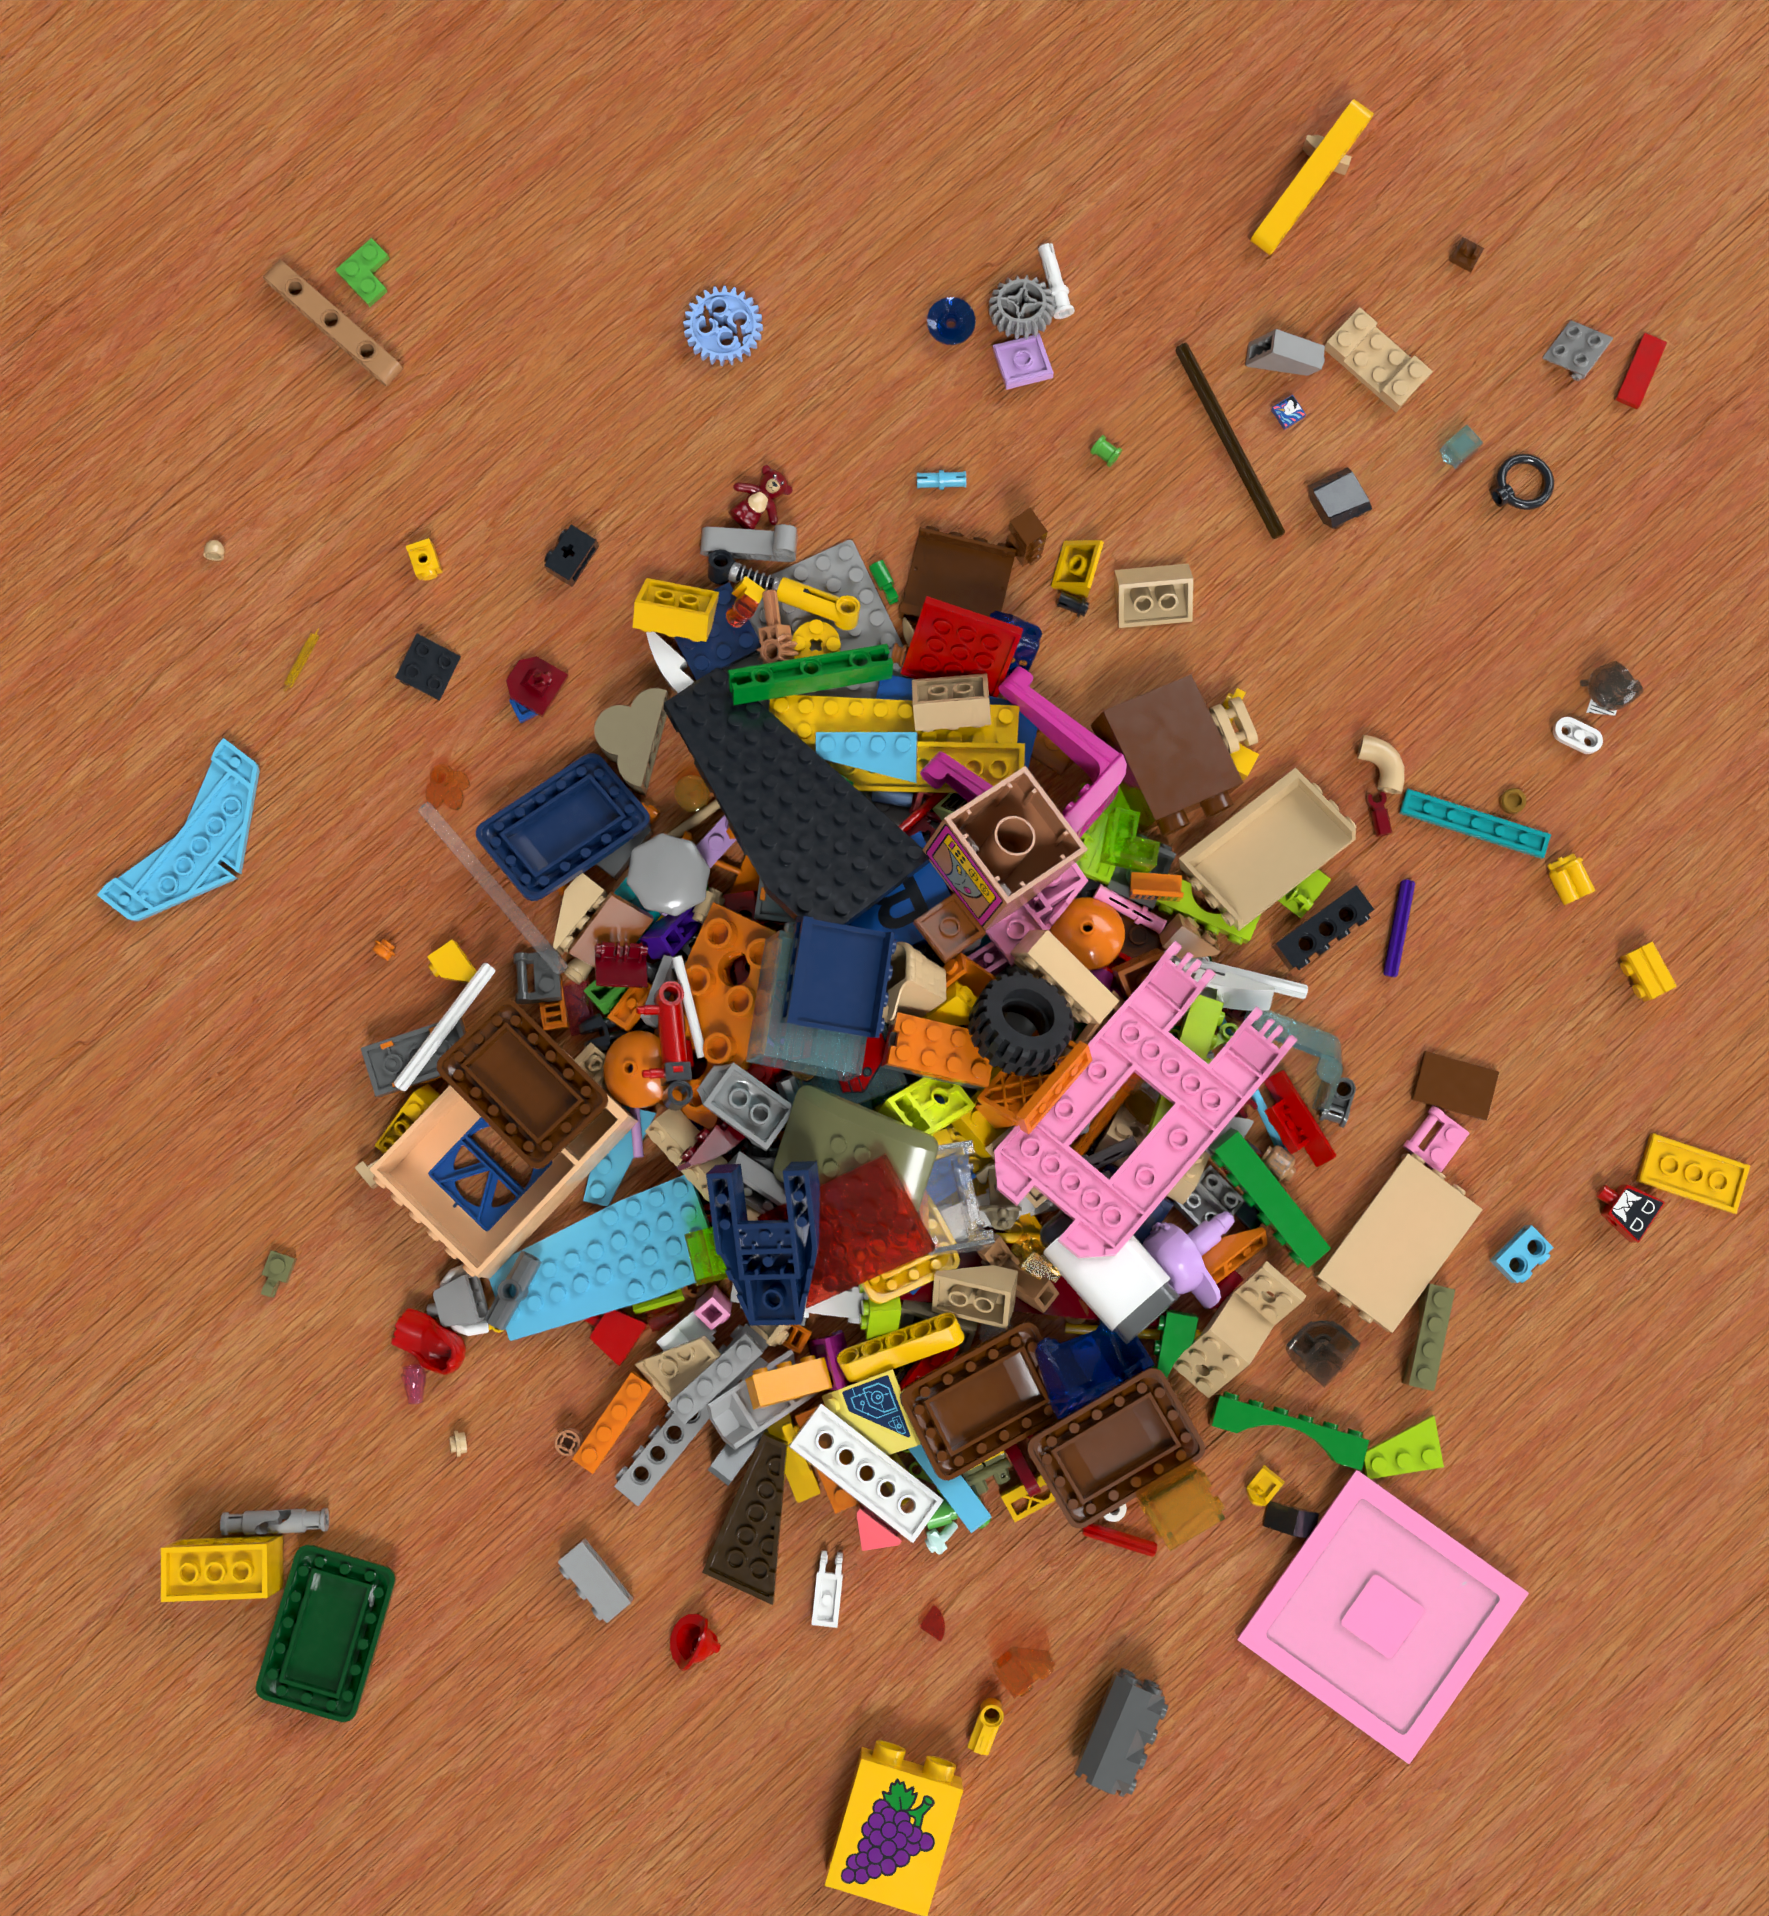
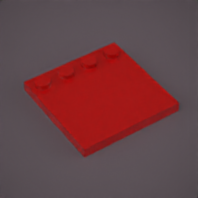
[900,596,1023,698]

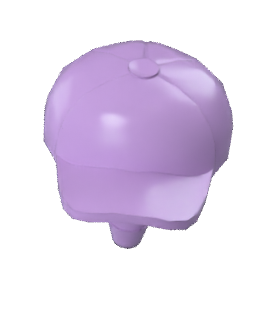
[1142,1211,1235,1309]

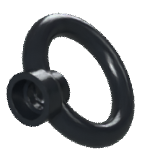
[1491,454,1554,510]

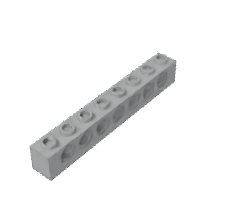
[614,1323,769,1506]

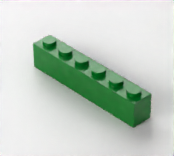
[1208,1128,1331,1268]

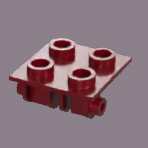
[594,941,648,988]

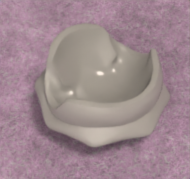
[627,833,710,916]

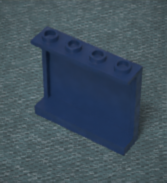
[780,916,897,1038]

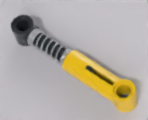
[708,549,860,630]

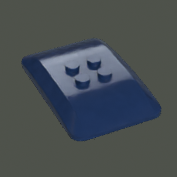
[476,753,650,901]

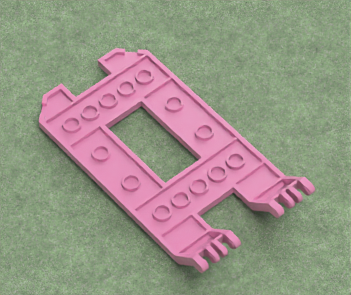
[994,941,1298,1258]

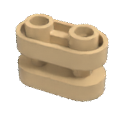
[1210,697,1258,754]

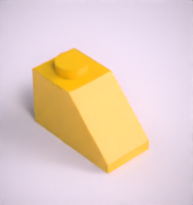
[427,939,477,984]

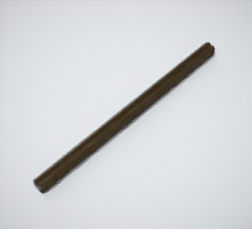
[1176,343,1285,539]

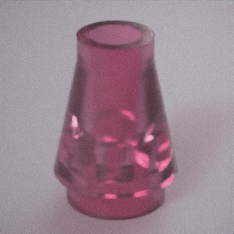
[401,1365,427,1404]

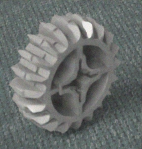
[989,275,1055,340]

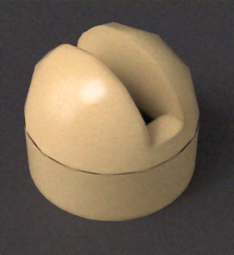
[203,540,225,561]

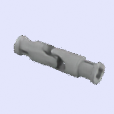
[220,1508,329,1535]

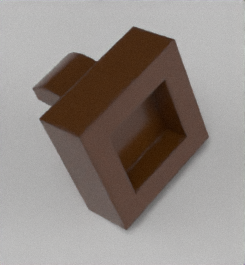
[1450,237,1484,272]

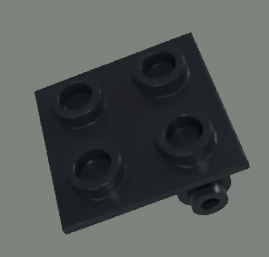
[395,633,461,701]

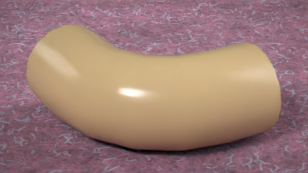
[1357,735,1404,794]

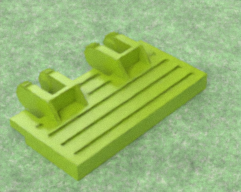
[1074,782,1135,886]

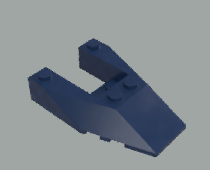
[706,1161,820,1326]

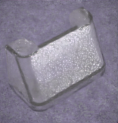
[918,1140,995,1256]

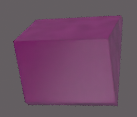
[807,1332,856,1391]

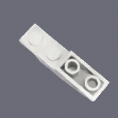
[1174,961,1275,1011]

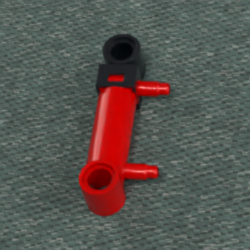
[636,981,693,1111]

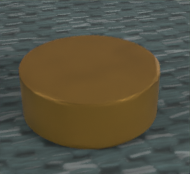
[1499,788,1526,814]

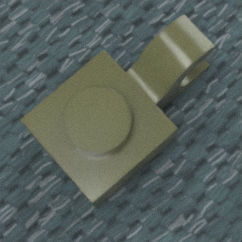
[261,1250,297,1298]

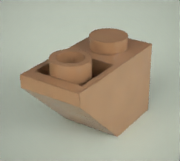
[1159,913,1220,960]

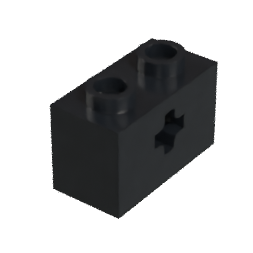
[544,524,599,587]

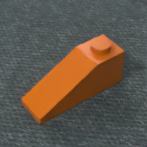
[1201,1227,1268,1284]

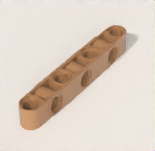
[263,260,403,387]

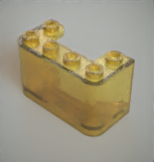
[1135,1464,1226,1551]

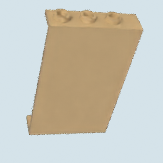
[1179,768,1356,931]
[1313,1153,1483,1333]

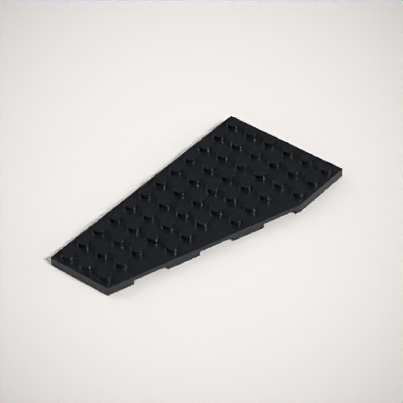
[663,668,930,925]

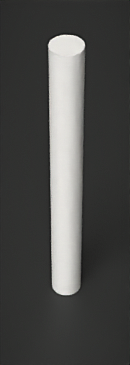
[672,956,705,1058]

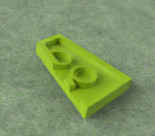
[1363,1415,1444,1479]

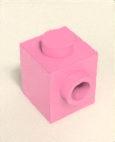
[694,1285,732,1330]

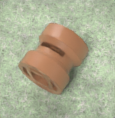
[555,1428,584,1456]

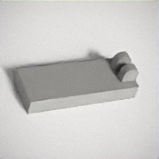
[640,955,677,1029]

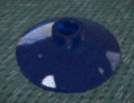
[927,297,976,345]

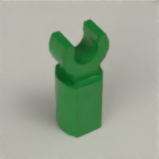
[869,560,899,605]

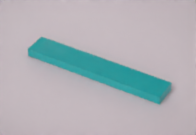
[1399,789,1551,859]

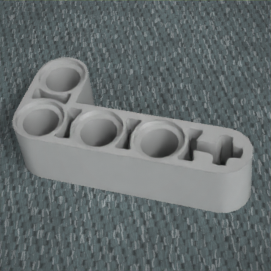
[700,524,798,562]

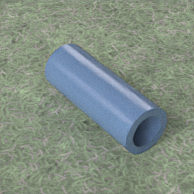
[871,792,913,808]

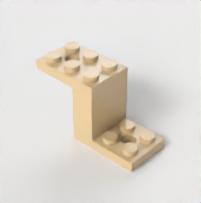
[1173,1261,1306,1398]

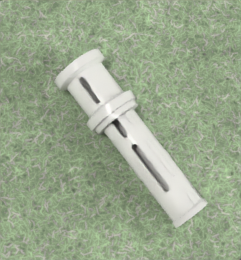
[1038,243,1075,319]

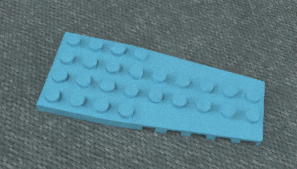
[489,1175,726,1341]

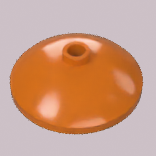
[1049,897,1125,971]
[603,1031,668,1108]

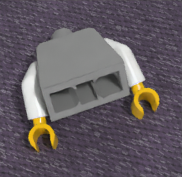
[427,1264,504,1336]

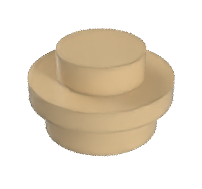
[449,1431,467,1457]

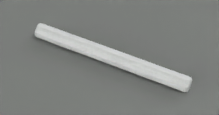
[1164,950,1308,999]
[394,963,495,1091]

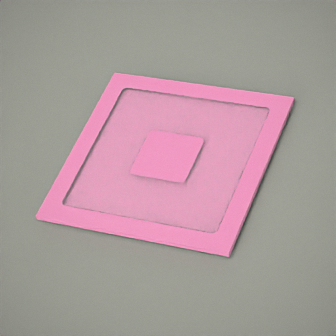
[1237,1469,1529,1764]

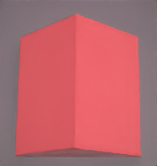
[857,1503,902,1551]

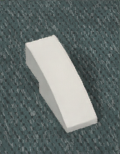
[646,632,694,694]

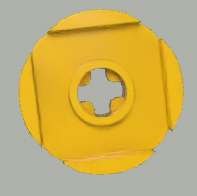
[792,619,841,659]

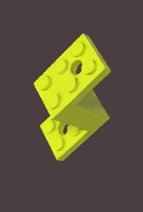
[878,1077,975,1136]

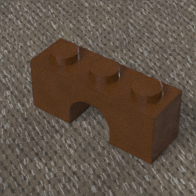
[1006,507,1048,567]

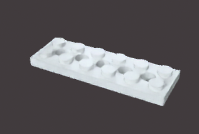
[789,1404,944,1543]

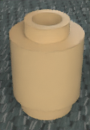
[692,887,725,924]

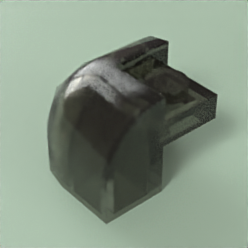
[1286,1320,1360,1388]

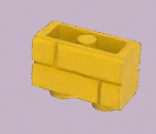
[1620,941,1677,1002]

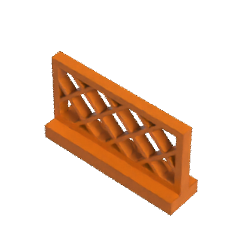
[977,1030,1092,1134]

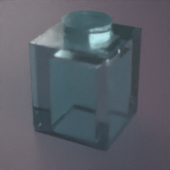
[1440,425,1483,469]

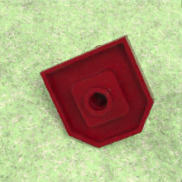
[506,656,569,717]

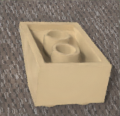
[932,1265,1018,1329]

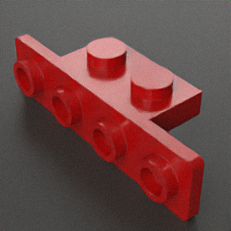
[1264,1070,1336,1167]

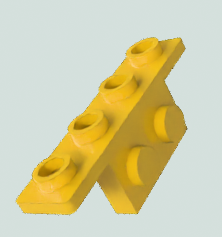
[767,1413,821,1503]

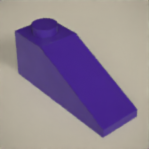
[640,906,703,959]

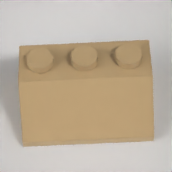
[1115,564,1193,628]
[912,673,991,732]

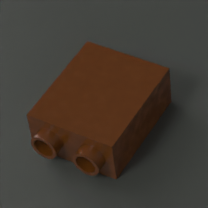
[1091,675,1243,836]

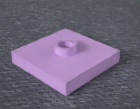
[993,333,1053,390]

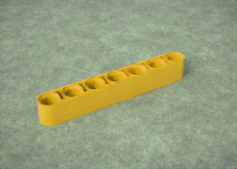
[1250,99,1374,255]

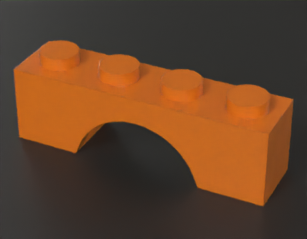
[572,1370,654,1474]

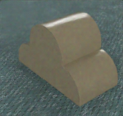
[594,688,670,796]

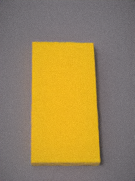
[1636,1133,1750,1214]

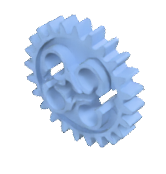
[683,286,763,366]

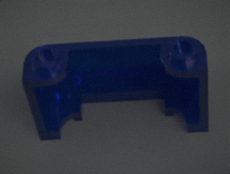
[1035,1319,1155,1419]

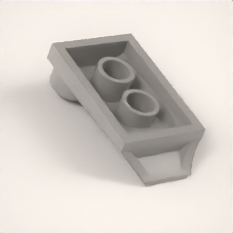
[697,1062,793,1151]

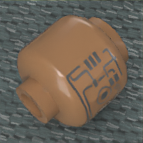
[1259,1145,1297,1182]

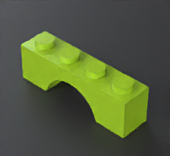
[1155,880,1261,945]

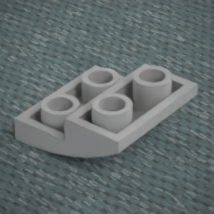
[1173,1165,1245,1228]

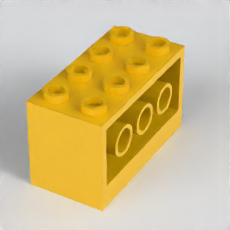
[161,1535,283,1602]

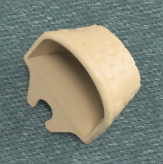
[882,942,946,1024]

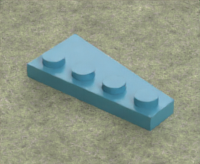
[816,732,917,783]
[583,1105,657,1207]

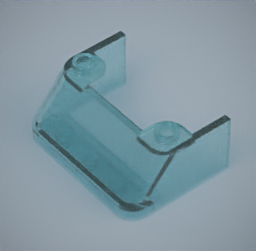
[1243,1010,1343,1110]

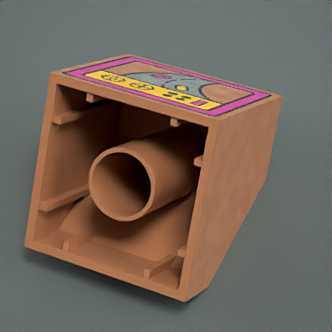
[923,766,1088,931]

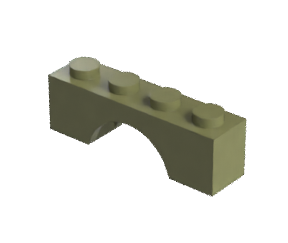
[1402,1284,1455,1391]

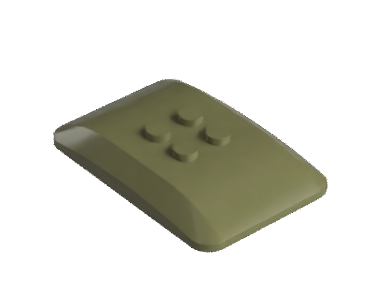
[773,1085,939,1233]

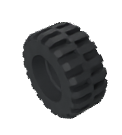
[968,972,1074,1076]

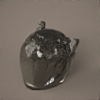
[1580,661,1644,711]

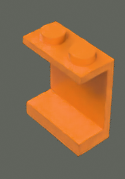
[942,953,996,1028]

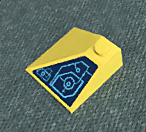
[822,1369,920,1455]

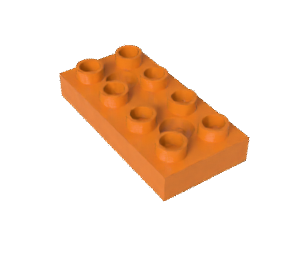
[654,902,793,1129]

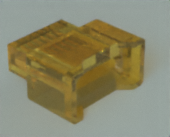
[1011,1232,1062,1283]

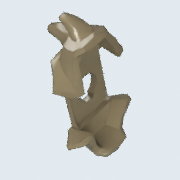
[975,1159,1022,1230]

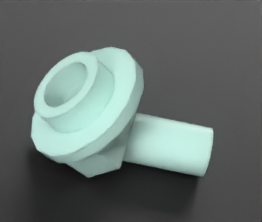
[925,1521,958,1555]

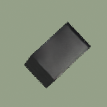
[1263,1501,1319,1538]

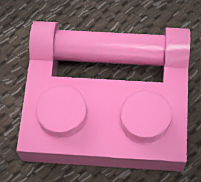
[1403,1105,1469,1172]

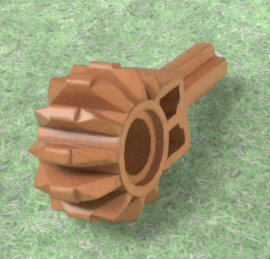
[756,590,799,664]

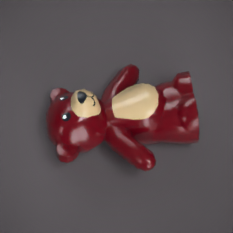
[728,465,793,530]

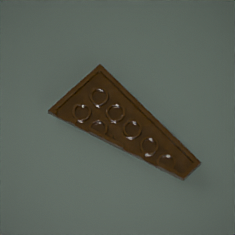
[702,1431,788,1605]

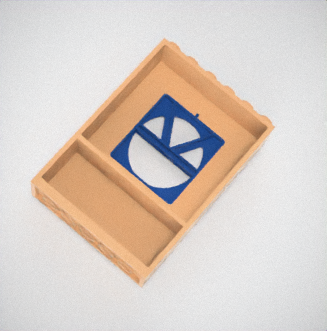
[369,1050,638,1279]

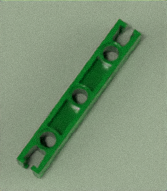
[728,644,893,705]

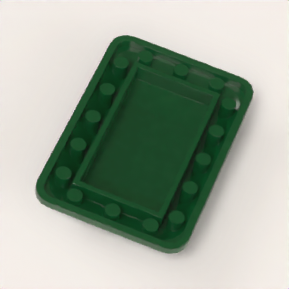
[256,1544,396,1722]

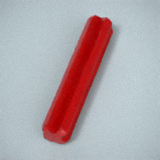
[1082,1523,1157,1557]

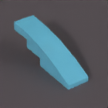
[908,1443,992,1533]

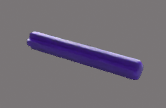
[1383,879,1415,977]

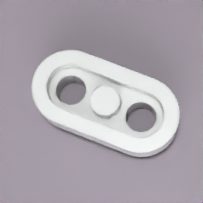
[1553,717,1603,754]

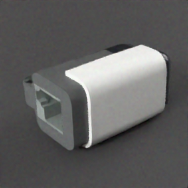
[1039,1210,1180,1344]

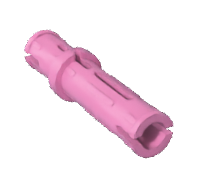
[1093,884,1167,934]

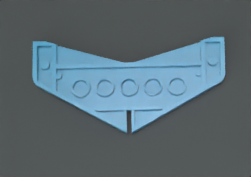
[97,738,260,921]

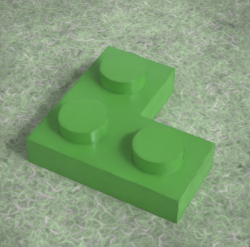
[335,238,390,307]

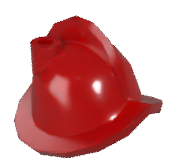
[670,1614,721,1671]

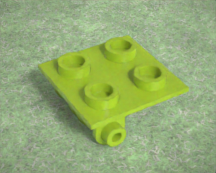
[1278,869,1331,918]

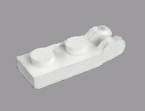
[812,1550,843,1628]

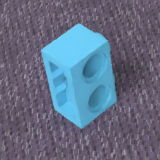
[1489,1225,1554,1283]

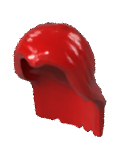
[391,1308,466,1375]

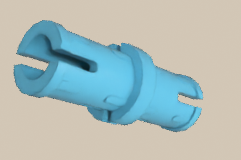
[917,470,966,490]

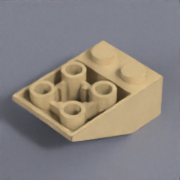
[553,873,608,955]

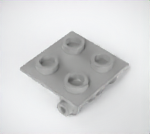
[1543,320,1613,381]

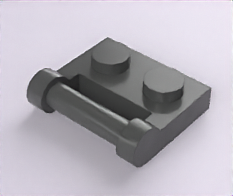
[513,950,562,1005]

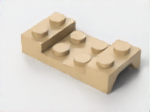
[1325,307,1433,412]

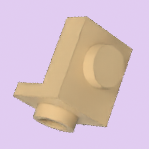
[750,1325,791,1346]

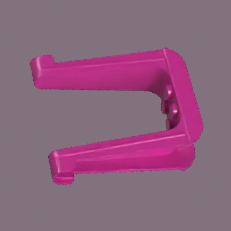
[920,667,1127,838]

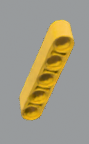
[837,1312,965,1382]

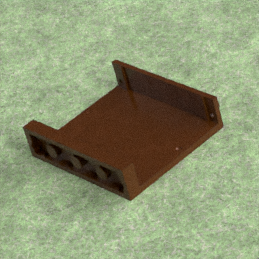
[899,526,1016,622]

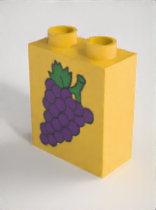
[825,1740,963,1916]

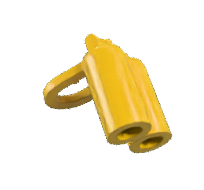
[1547,853,1596,905]

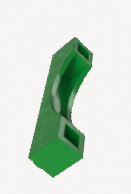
[1150,1309,1198,1378]
[1208,1391,1370,1471]

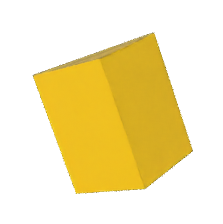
[1051,540,1104,598]

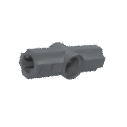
[484,1251,542,1330]

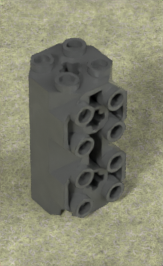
[1073,1668,1168,1797]

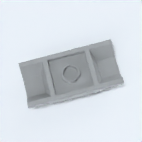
[707,1349,818,1450]

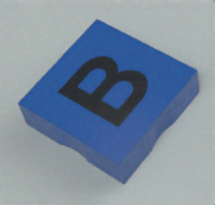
[850,831,951,949]

